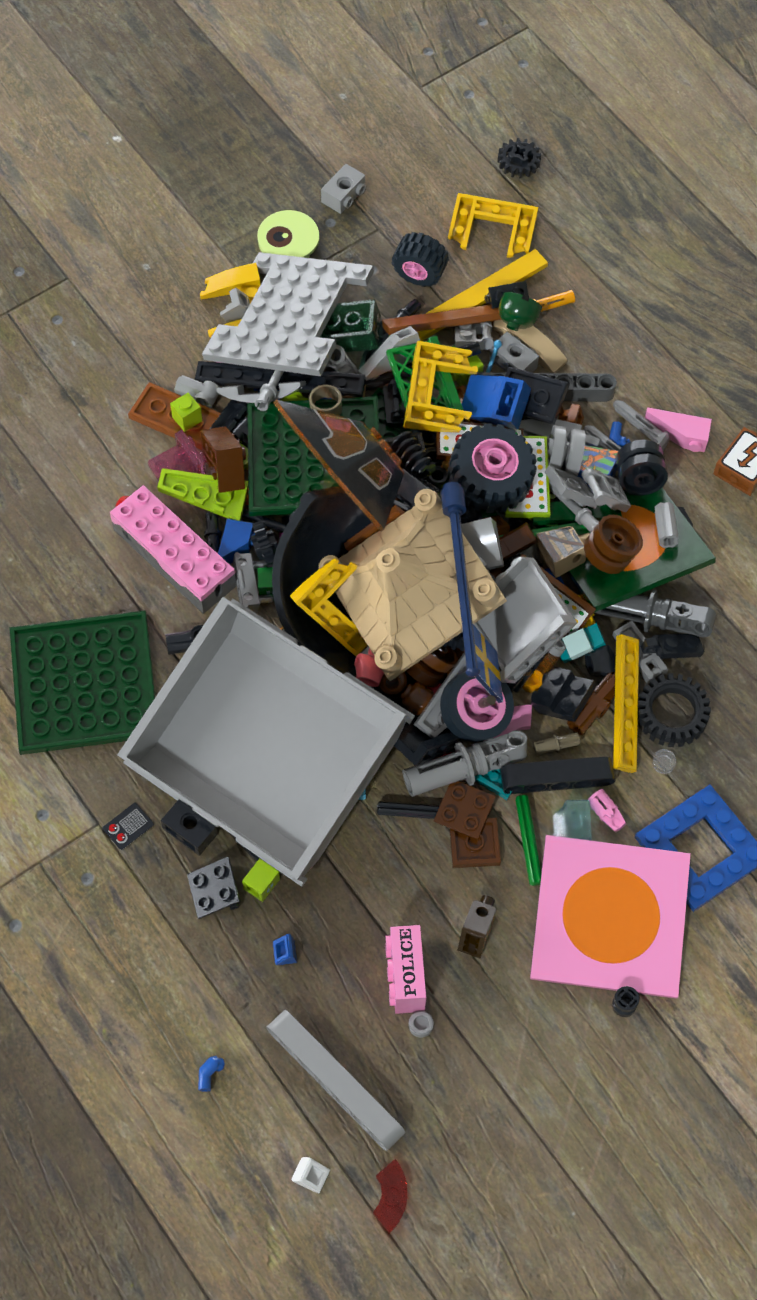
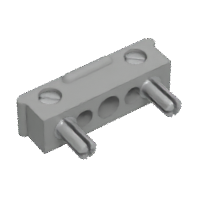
[233,552,273,612]

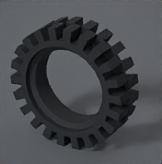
[638,673,711,747]

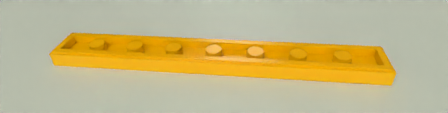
[417,249,548,341]

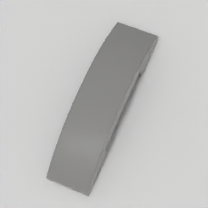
[217,381,306,403]

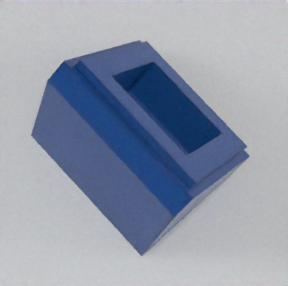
[273,934,297,965]

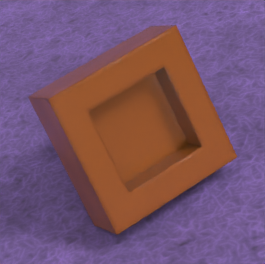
[558,404,584,425]

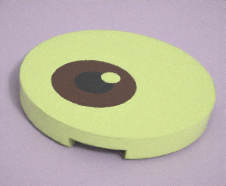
[257,210,319,258]

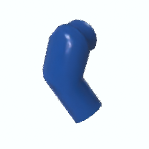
[609,421,630,448]
[198,1056,225,1092]

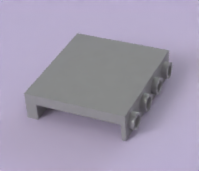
[473,556,577,683]

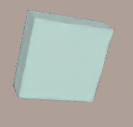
[562,628,593,660]

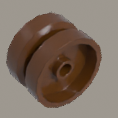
[584,515,643,574]
[406,645,458,688]

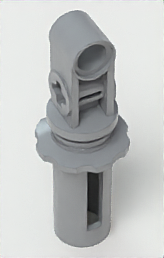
[402,731,527,797]

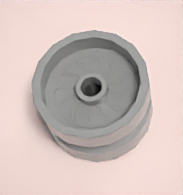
[547,425,586,476]

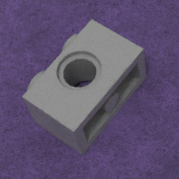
[321,164,366,214]
[489,332,539,373]

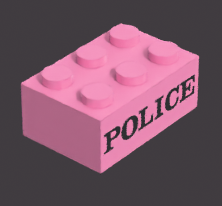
[385,925,426,1014]

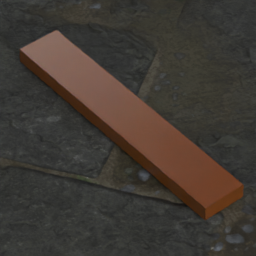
[382,305,502,335]

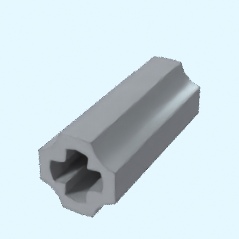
[655,502,678,548]

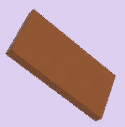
[128,382,221,450]

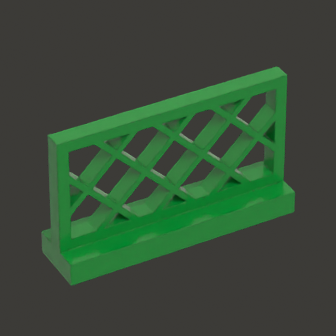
[386,336,464,411]

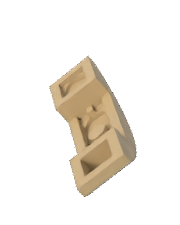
[492,320,568,373]

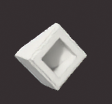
[292,1157,330,1193]

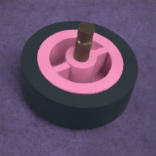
[440,672,514,742]

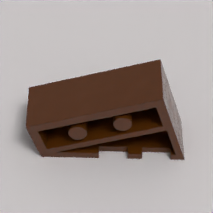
[201,427,246,493]

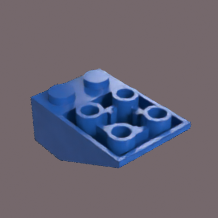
[462,375,531,430]

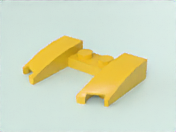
[448,193,538,258]
[200,263,260,338]
[403,341,478,433]
[290,558,367,656]

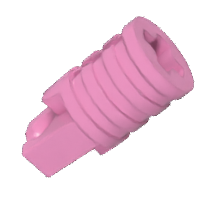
[587,789,626,833]

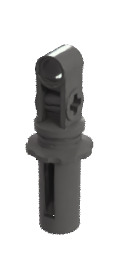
[594,589,717,637]

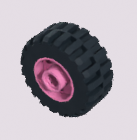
[448,424,537,513]

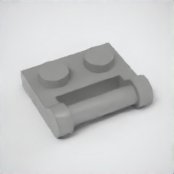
[454,321,494,350]
[582,468,631,512]

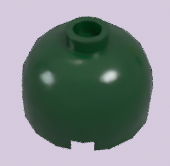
[499,292,542,331]

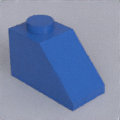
[218,519,255,565]

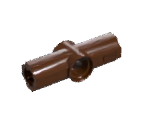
[567,673,615,736]

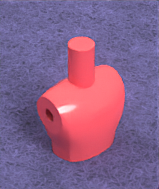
[354,648,384,687]

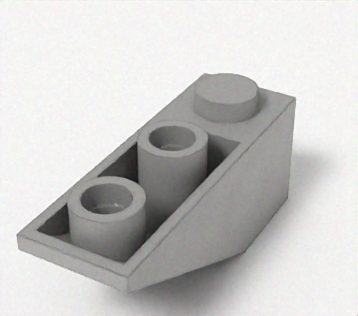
[359,326,420,381]

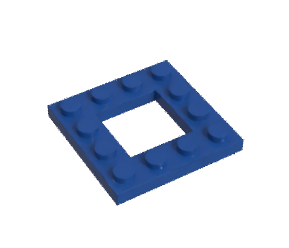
[634,785,757,912]

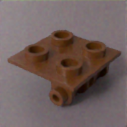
[433,781,496,840]

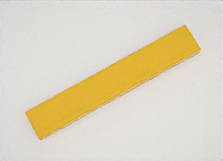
[613,634,639,773]

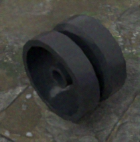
[616,439,668,496]

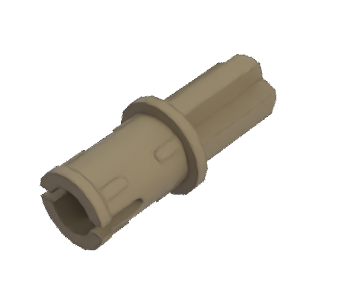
[533,733,580,756]

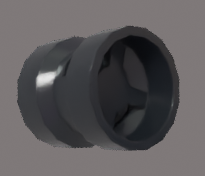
[612,986,640,1017]

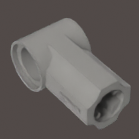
[174,375,219,408]

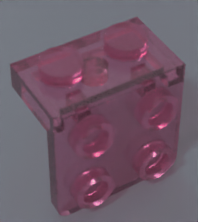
[148,430,207,481]

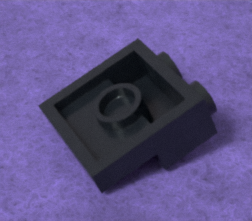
[531,667,597,722]

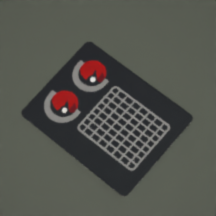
[102,803,154,850]

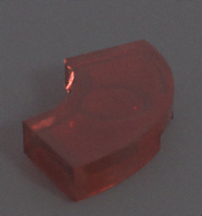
[372,1159,407,1234]

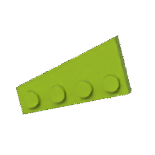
[157,468,249,521]

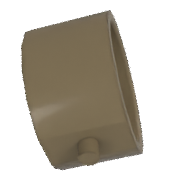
[309,385,343,419]

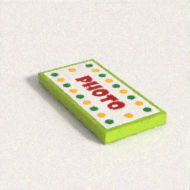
[505,436,551,518]

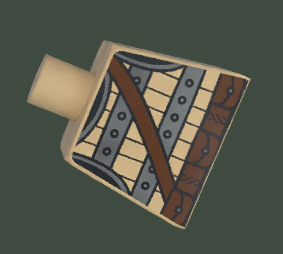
[537,526,590,578]

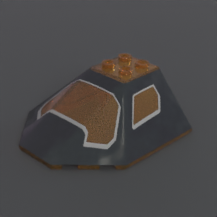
[273,400,405,531]

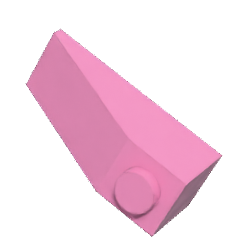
[645,407,712,452]

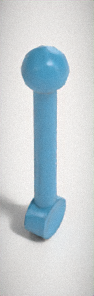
[485,340,502,373]

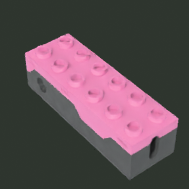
[110,485,236,614]

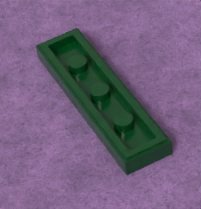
[532,502,622,526]

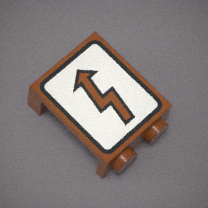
[713,427,757,496]

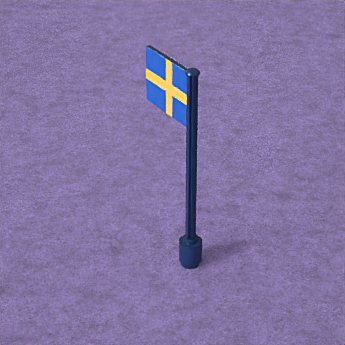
[441,482,503,703]

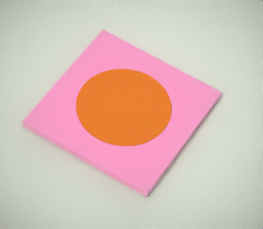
[530,835,691,999]

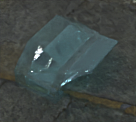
[553,800,592,841]

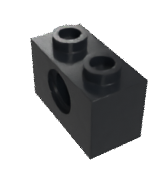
[161,799,218,856]

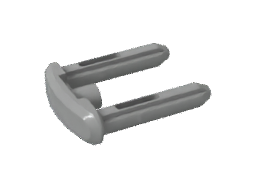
[583,400,669,451]

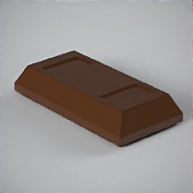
[499,522,538,561]

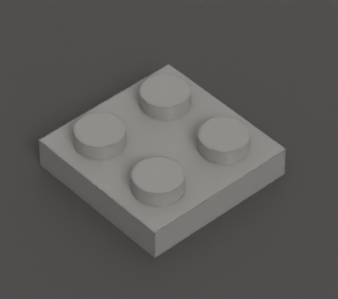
[545,465,598,509]

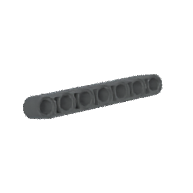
[468,373,617,402]

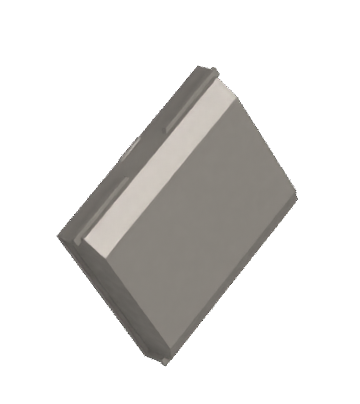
[117,597,415,887]

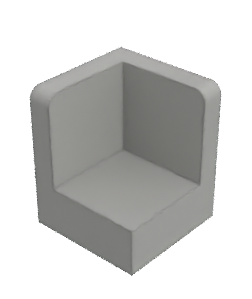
[220,288,250,322]

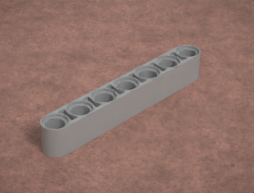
[266,1010,405,1151]

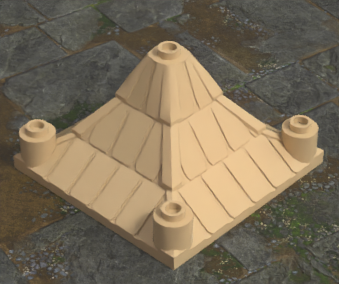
[319,489,507,681]

